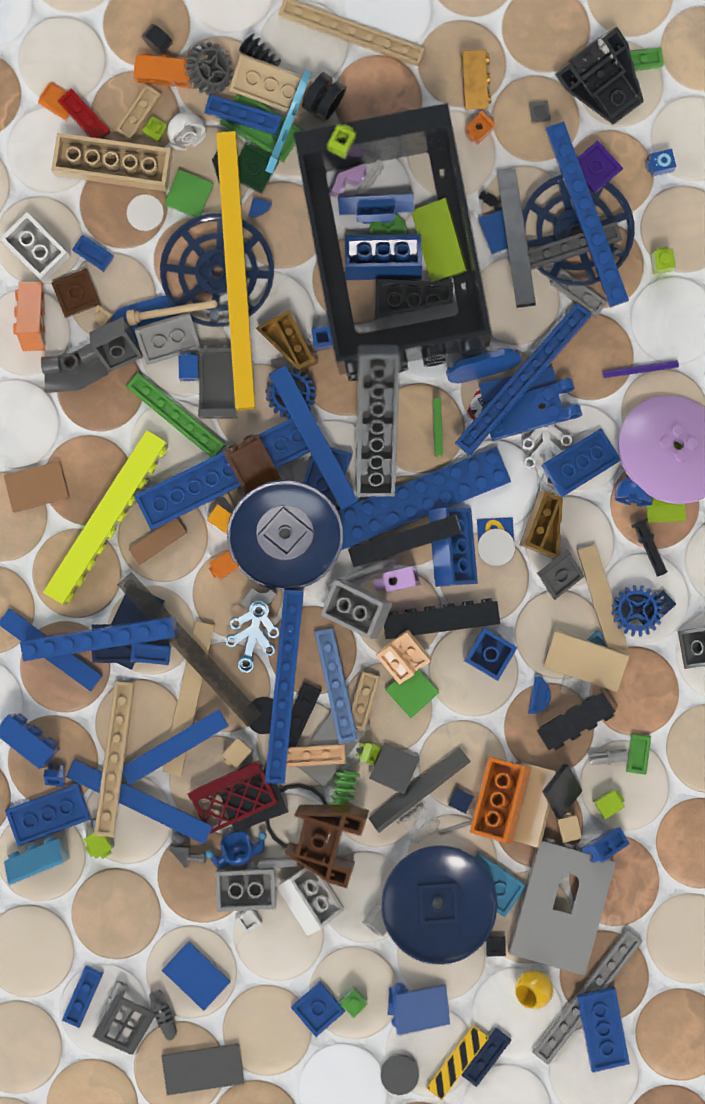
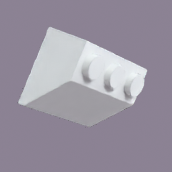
[276,867,344,936]

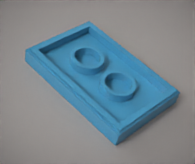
[475,851,527,917]

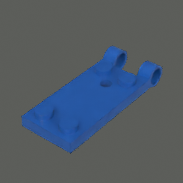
[482,378,583,441]

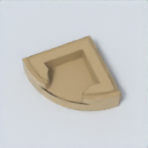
[95,305,113,328]

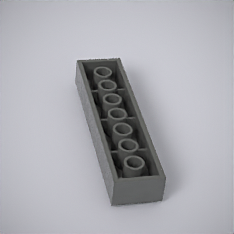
[355,345,400,497]

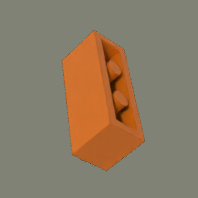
[133,53,192,88]

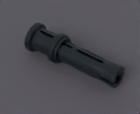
[631,518,668,577]

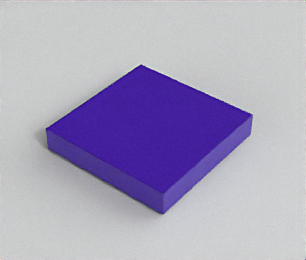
[578,141,623,194]

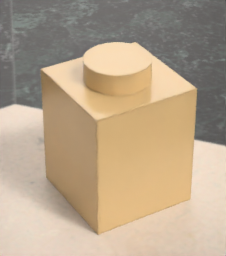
[222,737,253,768]
[556,812,582,843]

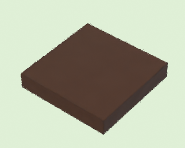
[51,268,101,318]

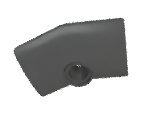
[41,343,109,393]

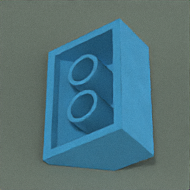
[4,836,70,885]

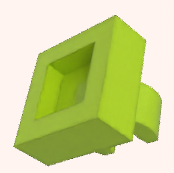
[142,116,168,143]
[356,742,381,765]

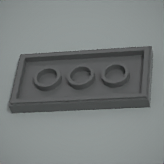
[161,1043,244,1095]

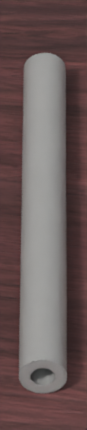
[327,554,399,592]

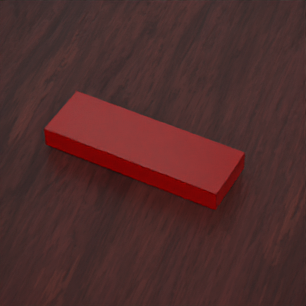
[57,88,110,139]

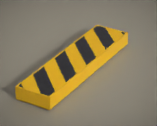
[426,1025,489,1100]

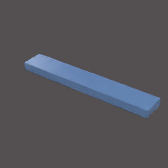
[315,628,358,745]

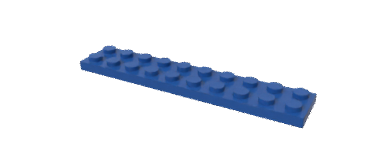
[134,418,310,531]
[338,447,511,551]

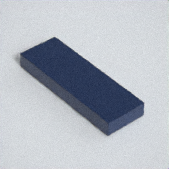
[461,1027,512,1087]

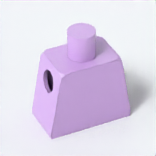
[374,566,421,592]

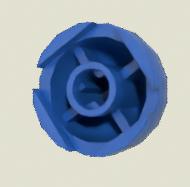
[615,477,653,506]

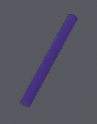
[602,360,679,378]

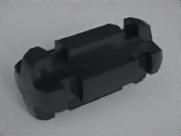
[478,190,501,210]

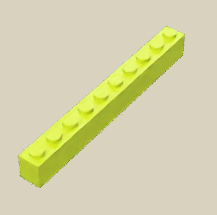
[43,430,168,605]

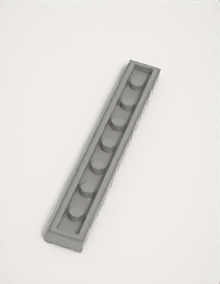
[532,928,643,1065]

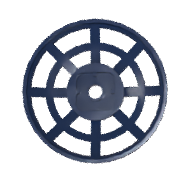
[522,175,635,286]
[160,213,274,327]

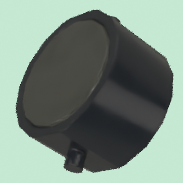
[141,23,173,55]

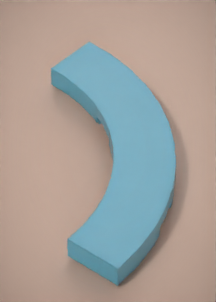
[265,69,312,174]

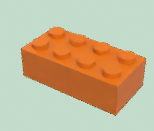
[469,757,531,843]

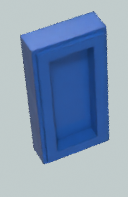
[72,235,114,272]
[130,643,171,665]

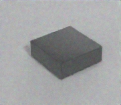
[529,101,551,124]

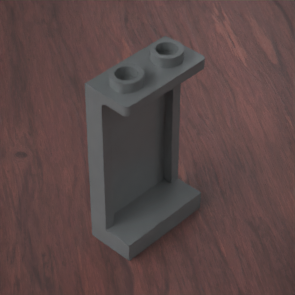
[198,345,238,419]

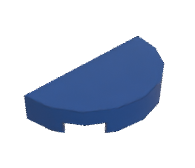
[528,676,551,714]

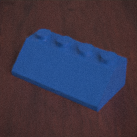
[345,234,422,280]
[429,508,478,587]

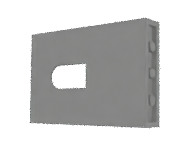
[508,837,616,976]

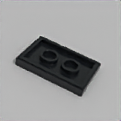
[221,780,289,832]

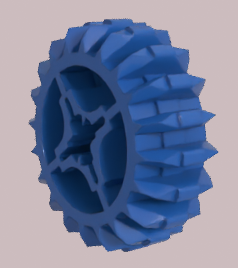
[265,367,317,419]
[611,585,664,637]

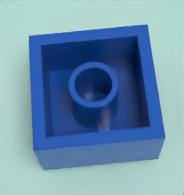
[463,628,518,681]

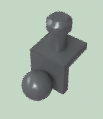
[169,832,207,868]

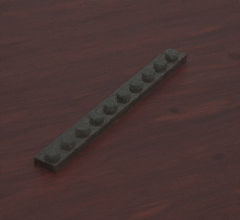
[117,572,262,727]

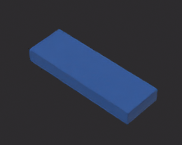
[62,965,104,1028]

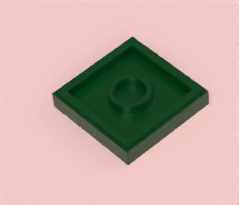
[238,143,279,195]

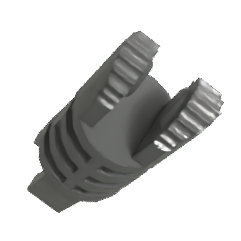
[149,989,177,1041]

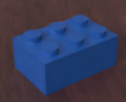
[0,713,60,769]

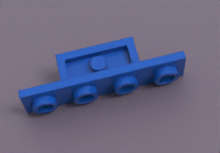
[338,193,415,224]

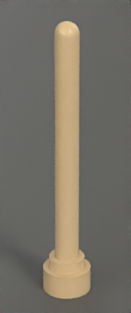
[126,300,218,326]

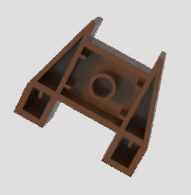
[284,804,369,888]

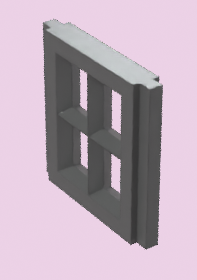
[93,995,155,1055]

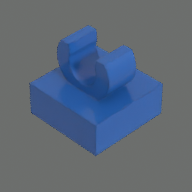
[43,764,66,787]

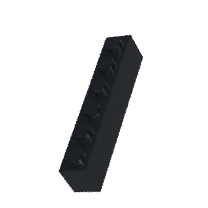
[384,598,501,639]

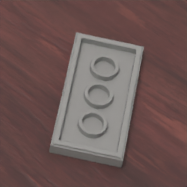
[296,713,370,787]

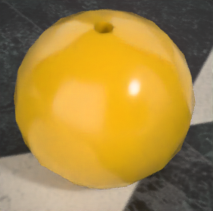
[515,970,553,1010]

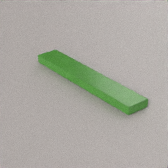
[126,373,226,458]

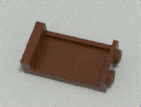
[223,434,282,494]

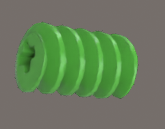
[328,768,361,805]

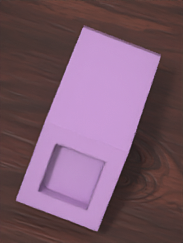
[328,164,367,198]

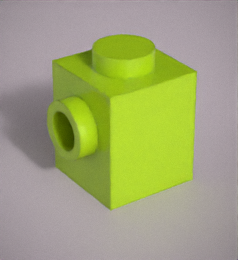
[650,247,676,275]
[83,833,114,859]

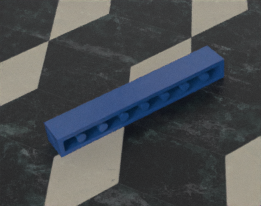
[20,615,179,661]

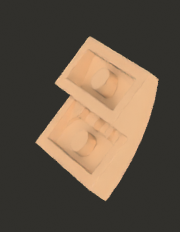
[376,630,432,684]

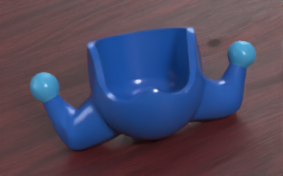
[205,831,266,869]

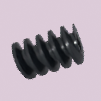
[239,34,281,66]

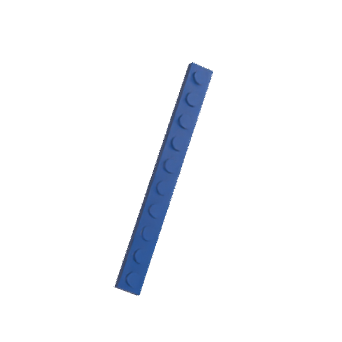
[545,121,629,308]
[455,303,592,456]
[265,590,304,784]

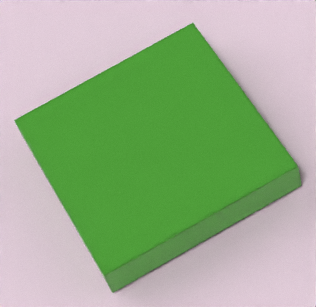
[164,169,214,218]
[385,670,439,718]

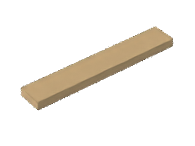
[577,545,630,655]

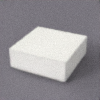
[235,910,262,934]

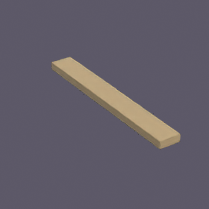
[278,0,426,68]
[162,621,215,776]
[94,680,135,838]

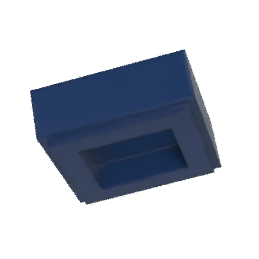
[448,788,474,814]

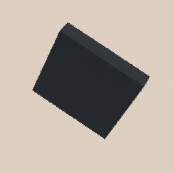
[542,763,582,819]

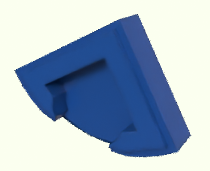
[248,198,272,218]

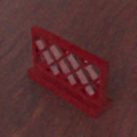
[188,759,278,834]

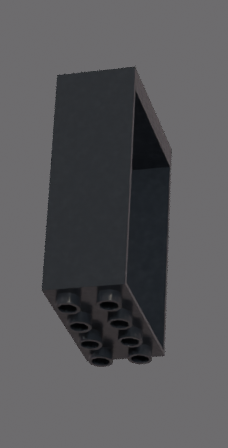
[293,103,492,381]

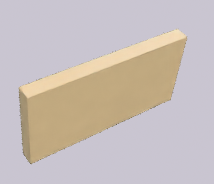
[229,53,313,116]
[544,630,630,692]
[513,762,557,848]

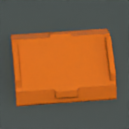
[38,81,69,121]

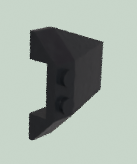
[555,27,644,125]

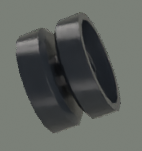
[302,72,347,122]

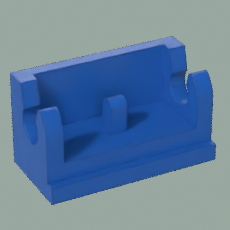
[582,827,629,863]

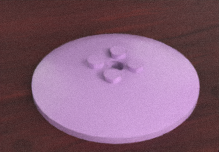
[618,395,705,504]

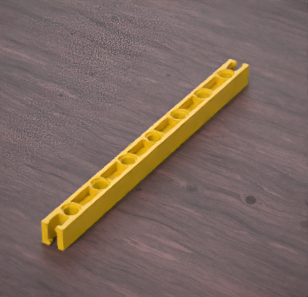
[216,131,256,411]

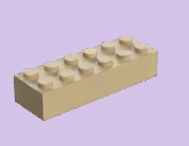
[51,133,173,192]

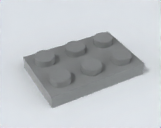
[135,312,201,365]

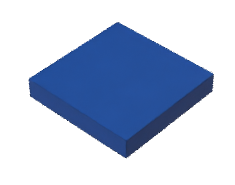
[478,210,508,255]
[291,981,345,1037]

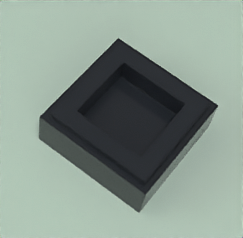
[486,936,506,957]

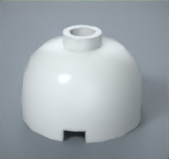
[167,113,206,150]

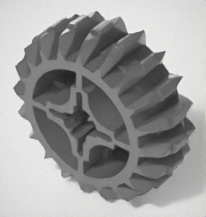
[183,42,234,95]

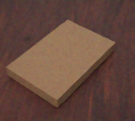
[3,461,69,513]

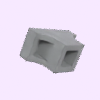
[241,588,277,624]

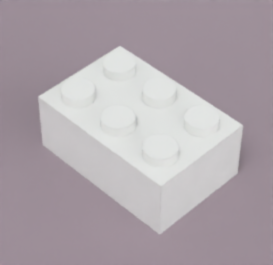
[0,212,71,284]

